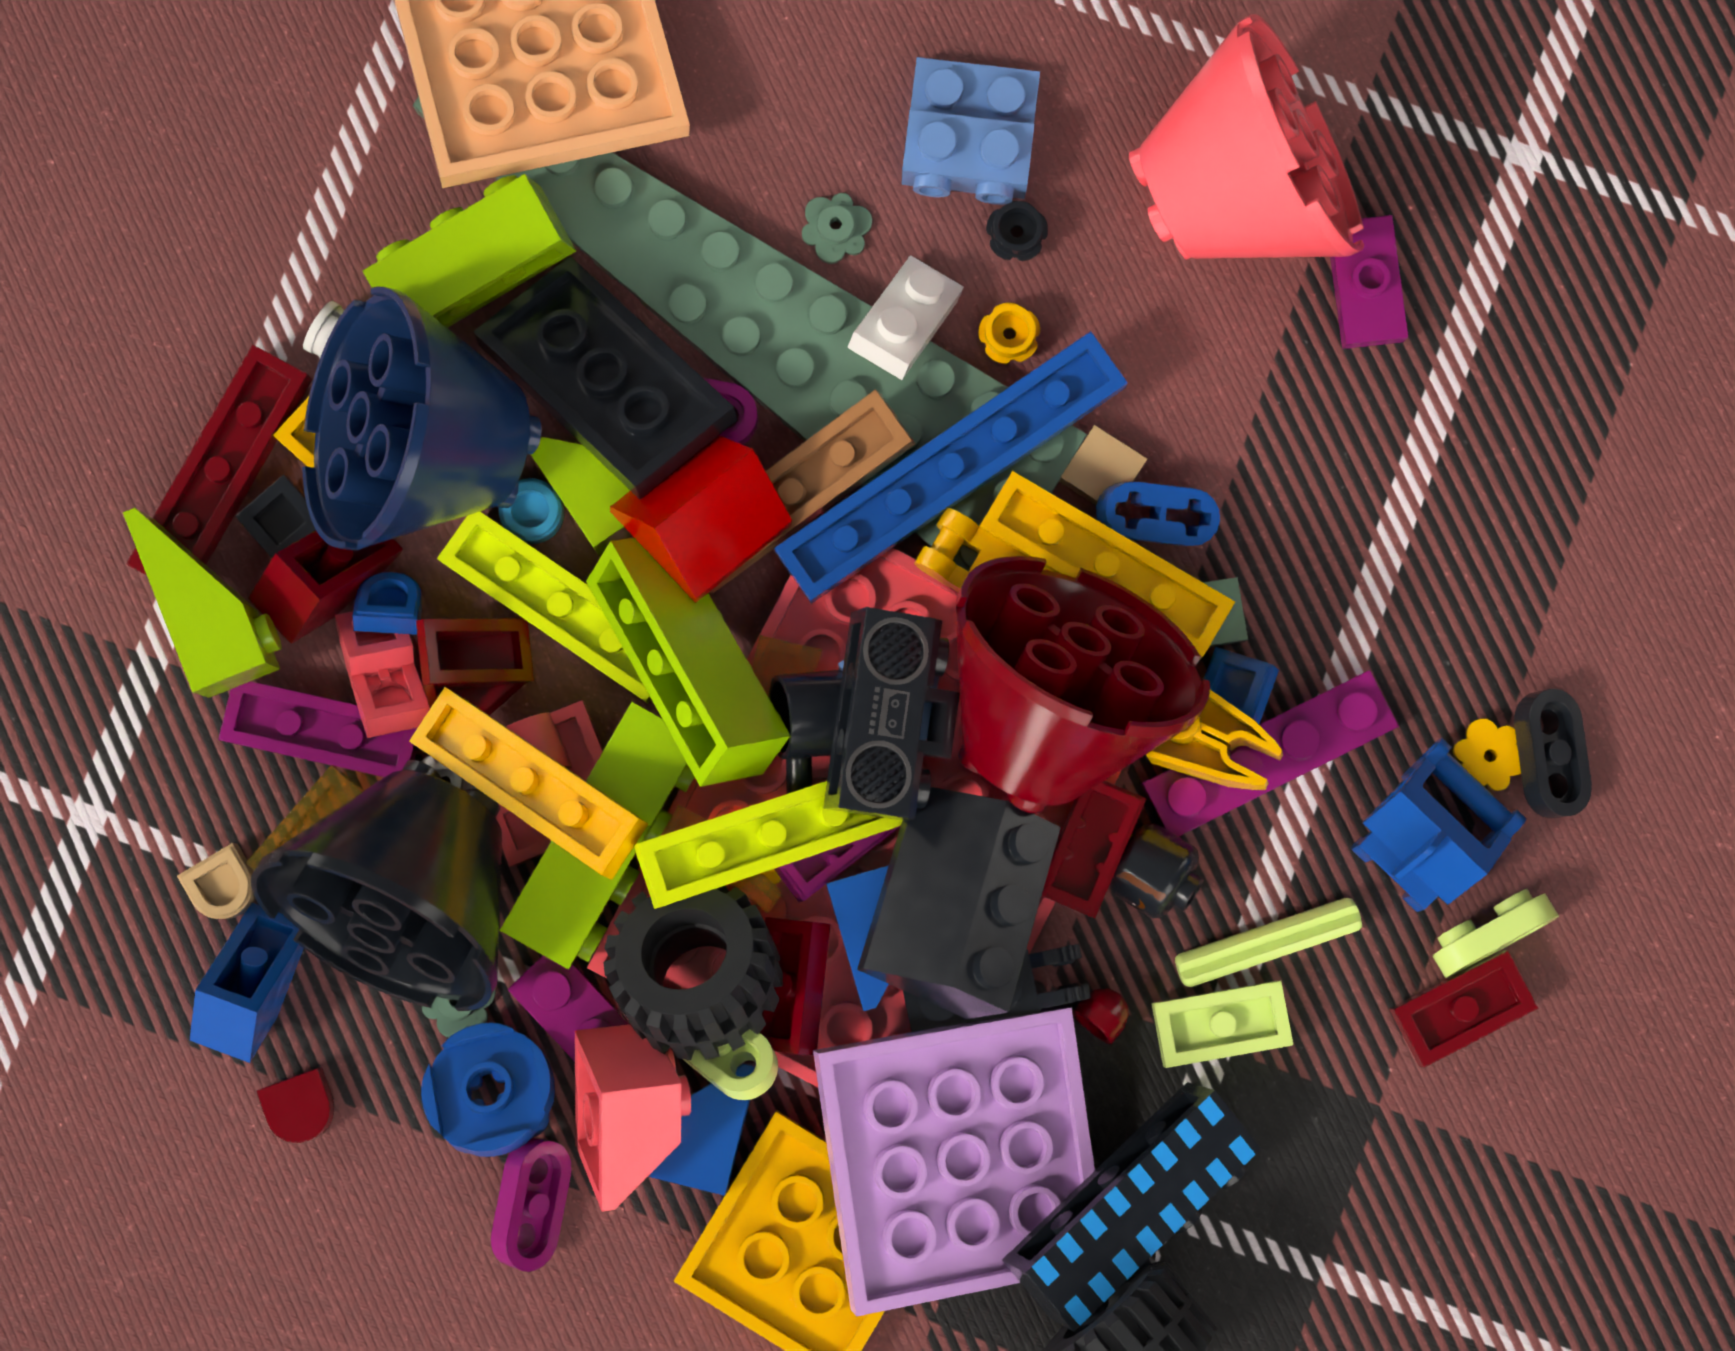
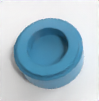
[499,478,564,544]

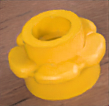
[978,303,1040,364]

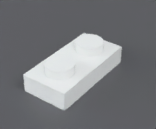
[848,255,964,380]

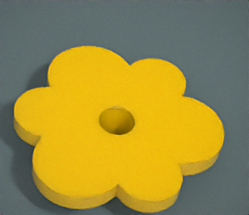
[1453,719,1521,791]

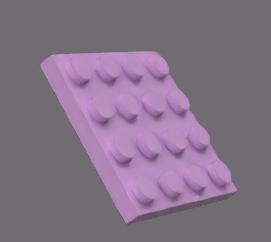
[813,1005,1095,1317]

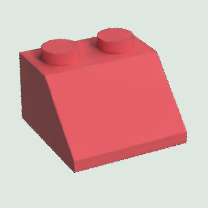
[575,1024,691,1212]

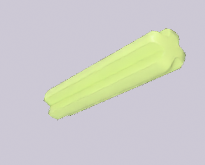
[1175,898,1362,987]

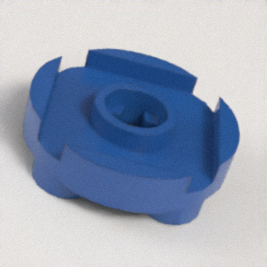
[421,1023,555,1157]

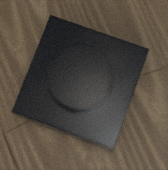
[235,475,316,558]

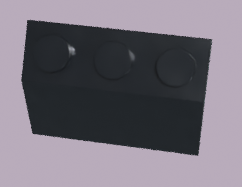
[857,787,1061,1019]

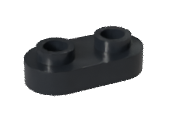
[1514,689,1592,818]

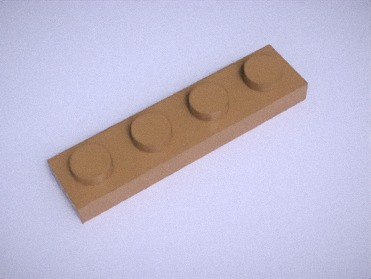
[710,389,916,593]

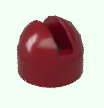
[1072,988,1129,1045]

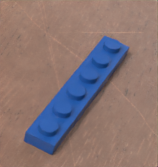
[774,331,1128,604]

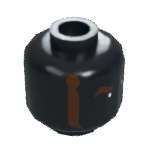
[1109,823,1204,918]

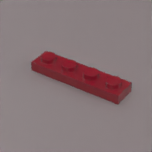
[126,344,312,576]

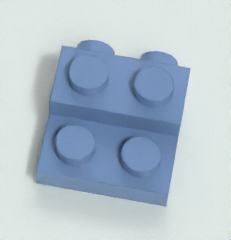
[902,57,1040,205]

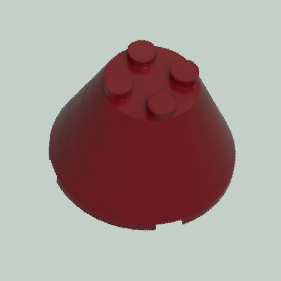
[956,556,1210,813]

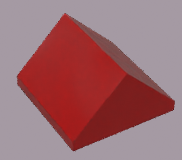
[610,435,792,603]

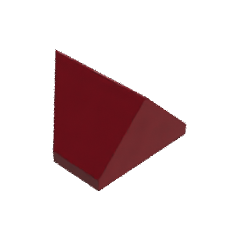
[416,618,534,716]

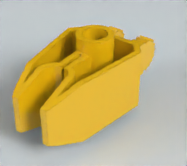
[1146,690,1283,790]

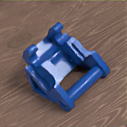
[1351,738,1527,912]

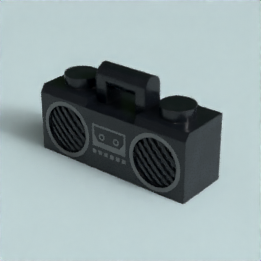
[823,607,960,820]

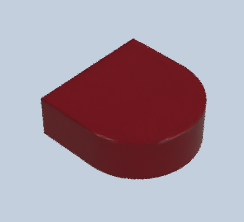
[257,1067,334,1143]

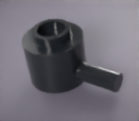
[768,670,843,794]

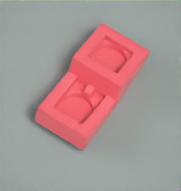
[335,611,430,738]

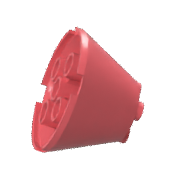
[1129,14,1364,260]

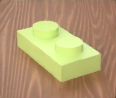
[1151,981,1293,1068]

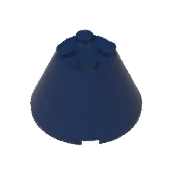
[302,287,542,550]

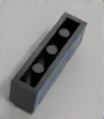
[1002,1082,1261,1332]

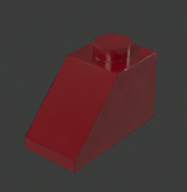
[248,530,403,644]

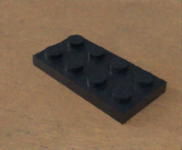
[473,256,737,499]

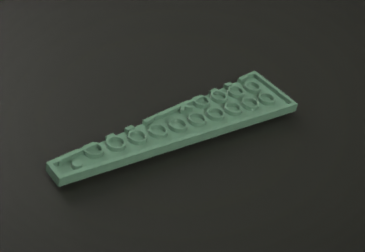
[413,96,1087,571]

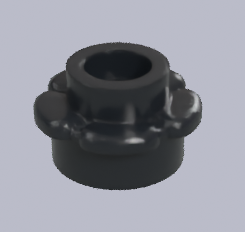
[986,201,1048,262]

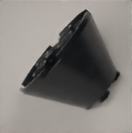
[251,760,502,1011]

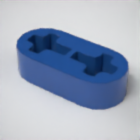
[1096,482,1220,546]

